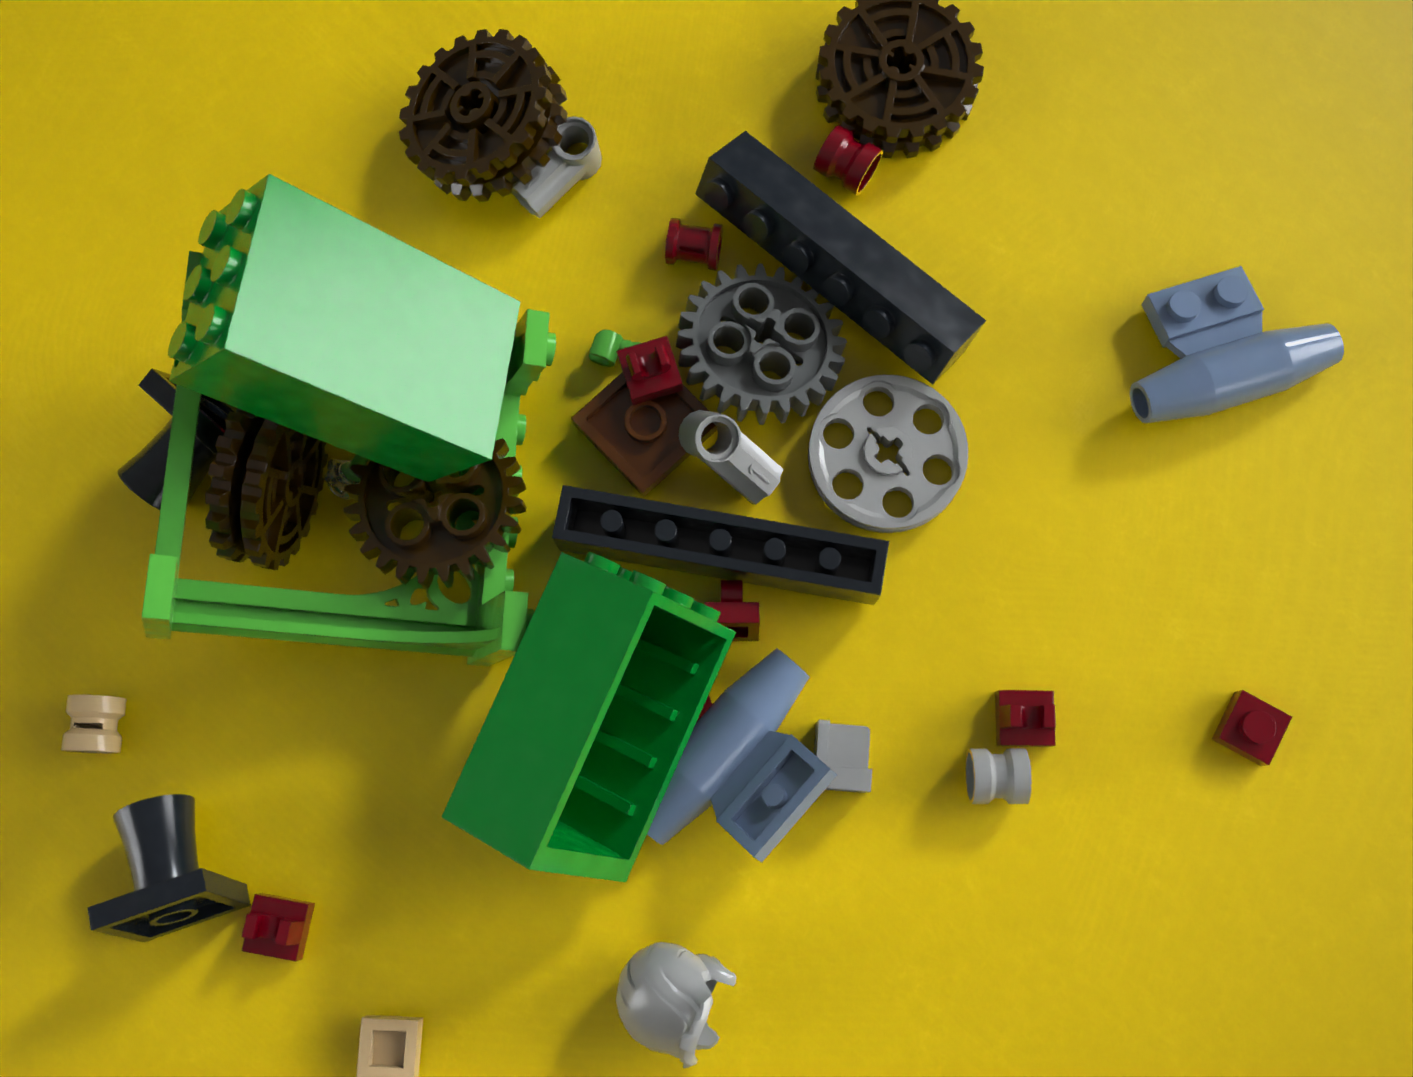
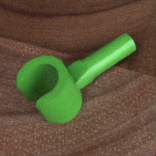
[589,329,640,367]

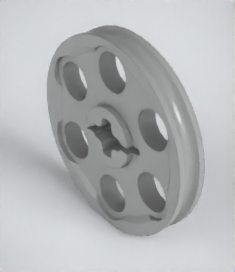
[808,375,968,533]

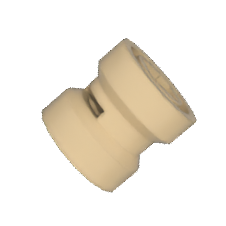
[61,695,127,754]

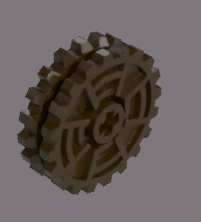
[815,0,984,159]
[399,29,568,202]
[205,408,328,570]

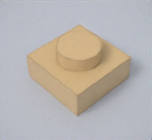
[356,1015,423,1077]

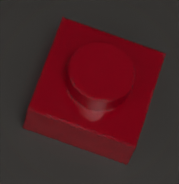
[1212,690,1292,766]

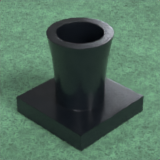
[117,368,234,510]
[87,794,251,942]

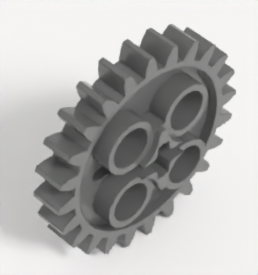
[676,263,847,425]

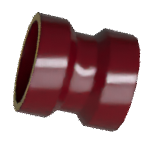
[813,125,883,196]

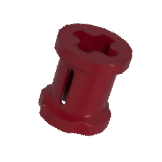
[665,218,723,271]

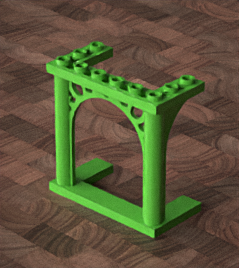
[142,251,556,666]

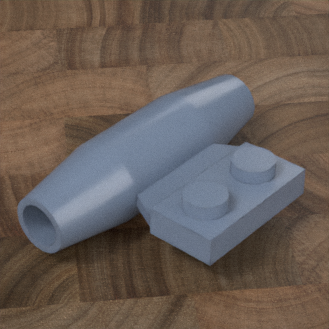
[1130,266,1344,423]
[647,648,837,862]

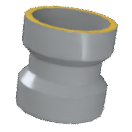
[965,748,1032,804]

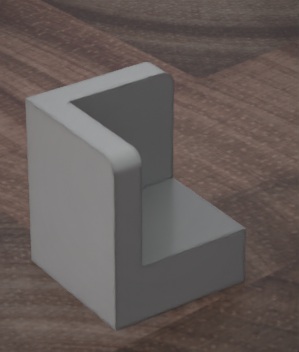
[814,719,872,793]

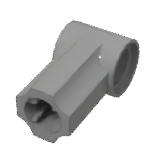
[511,116,602,219]
[679,410,784,505]

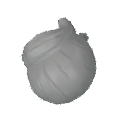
[616,942,736,1068]

